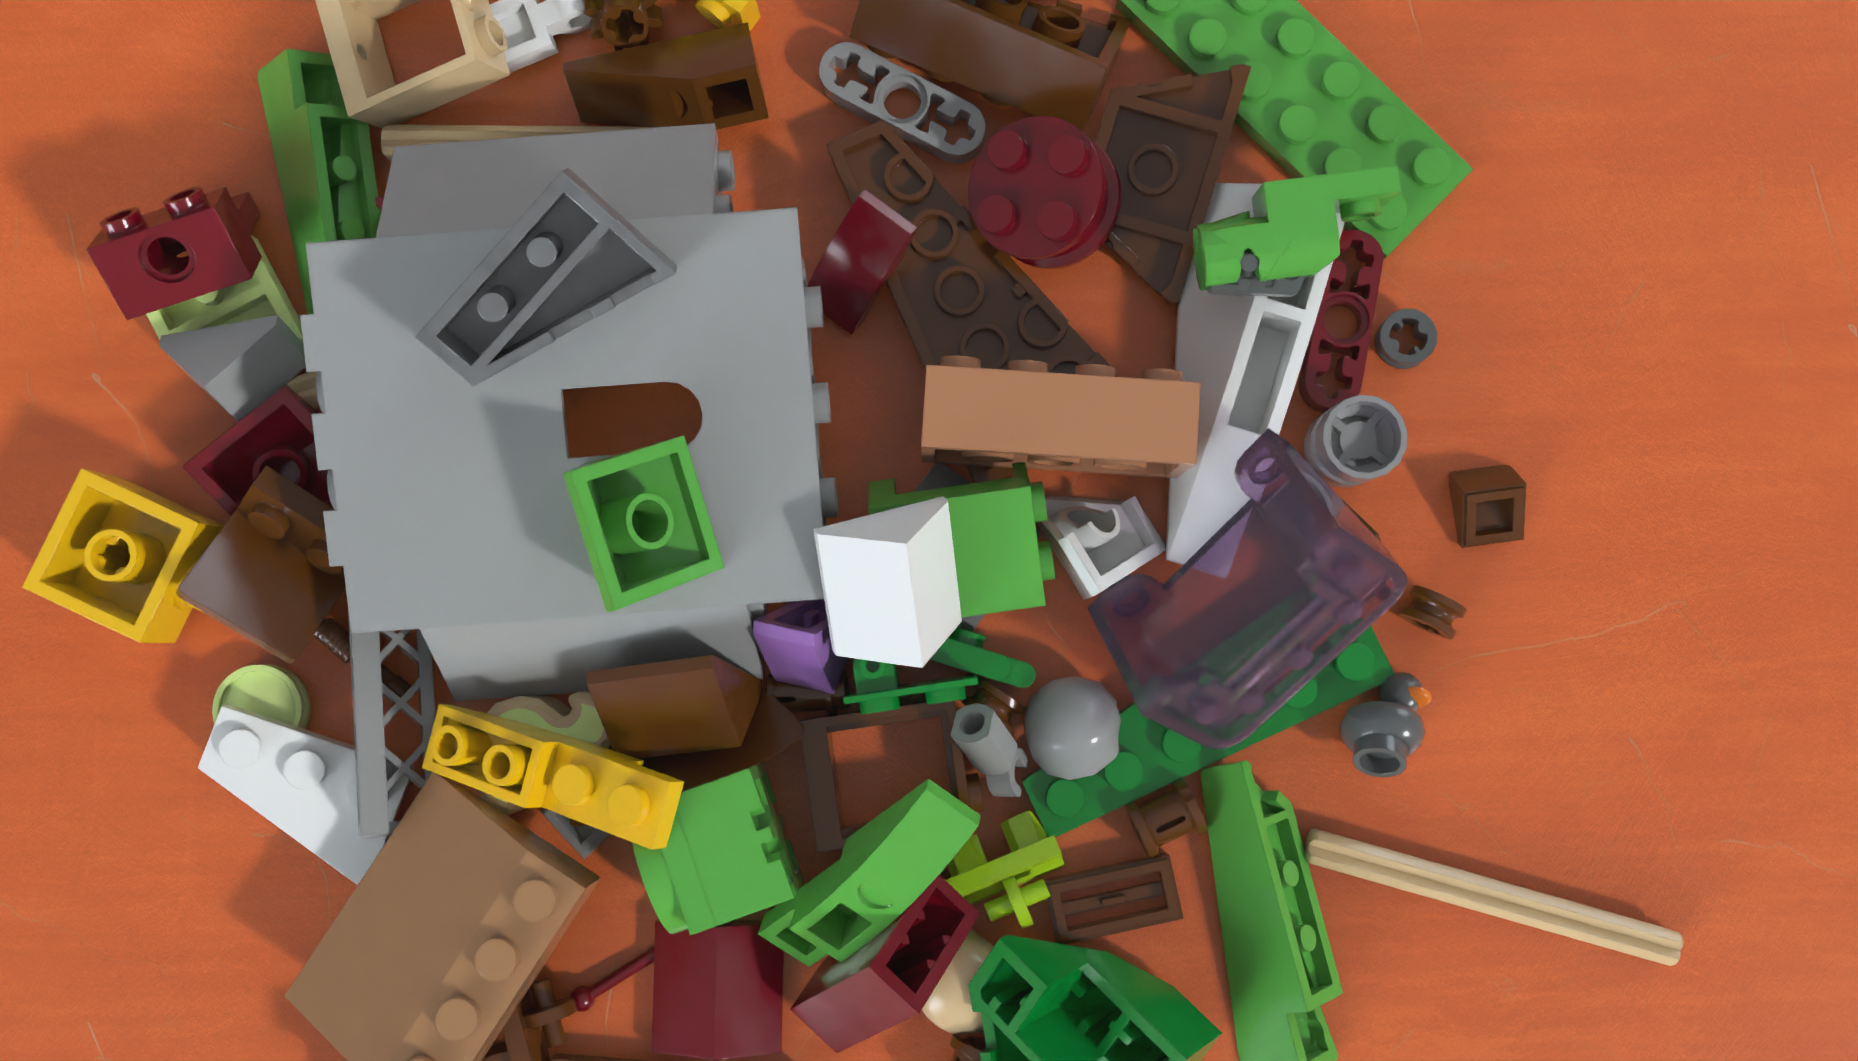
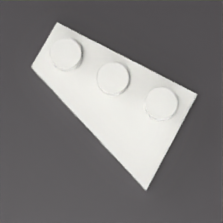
[198,703,415,885]

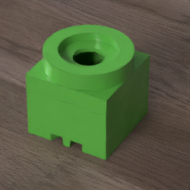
[632,762,804,936]

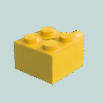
[22,468,225,643]

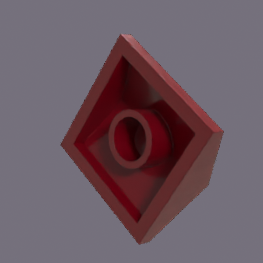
[182,384,333,516]
[652,919,784,1060]

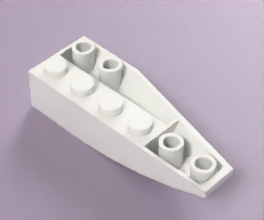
[1165,183,1345,579]

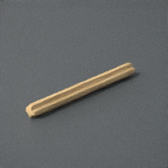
[1304,828,1683,966]

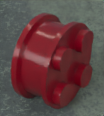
[968,116,1121,269]

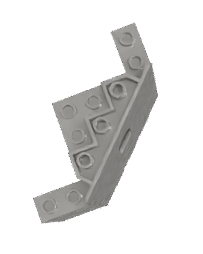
[300,123,838,701]

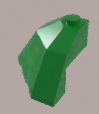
[968,935,1222,1061]

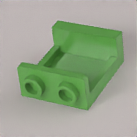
[868,462,1055,617]

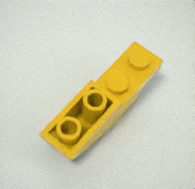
[422,704,684,850]

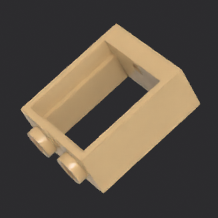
[315,0,510,128]

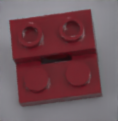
[86,187,262,320]

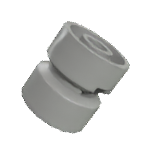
[1303,395,1408,488]

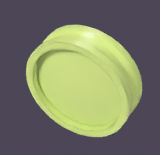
[212,664,311,729]

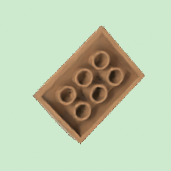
[285,772,601,1061]

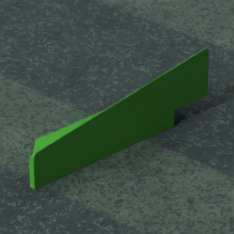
[258,49,381,315]

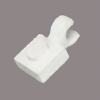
[490,0,592,73]

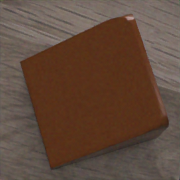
[1449,465,1526,548]

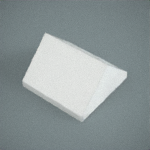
[813,496,962,668]

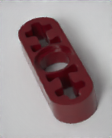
[1299,230,1383,413]

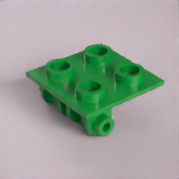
[843,658,978,714]

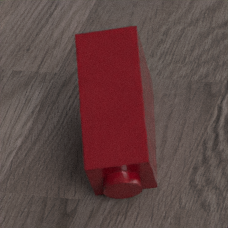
[790,875,980,1053]

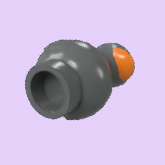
[1339,672,1432,777]

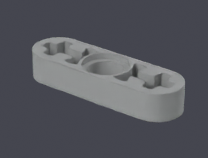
[819,42,985,164]

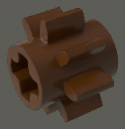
[583,0,663,51]

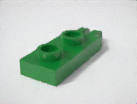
[929,628,1036,688]

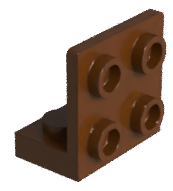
[176,466,346,663]

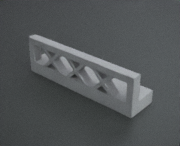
[348,611,435,839]

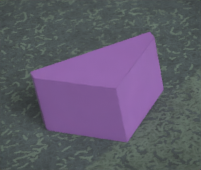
[753,599,849,694]

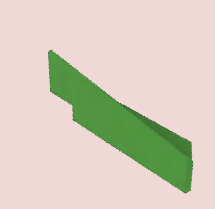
[1200,760,1343,1061]

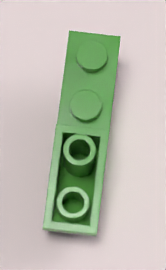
[758,779,981,967]

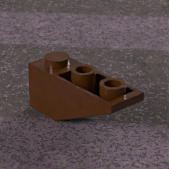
[563,22,769,130]

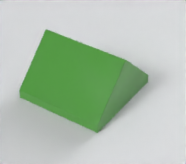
[563,435,725,612]

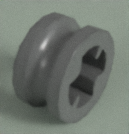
[1375,309,1437,369]

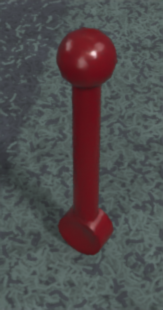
[570,947,654,1012]

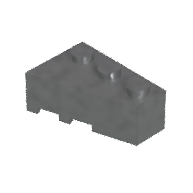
[414,168,677,387]

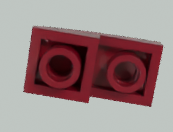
[808,190,917,334]

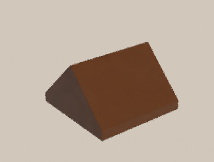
[586,655,762,759]

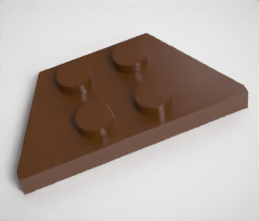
[1095,64,1251,306]

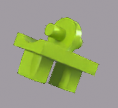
[946,811,1065,929]

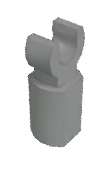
[950,703,1028,797]

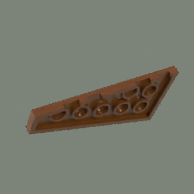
[826,119,1117,483]

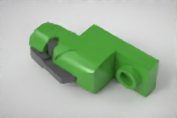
[1193,165,1402,297]

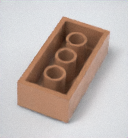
[921,356,1201,478]

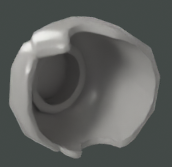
[1024,676,1121,780]

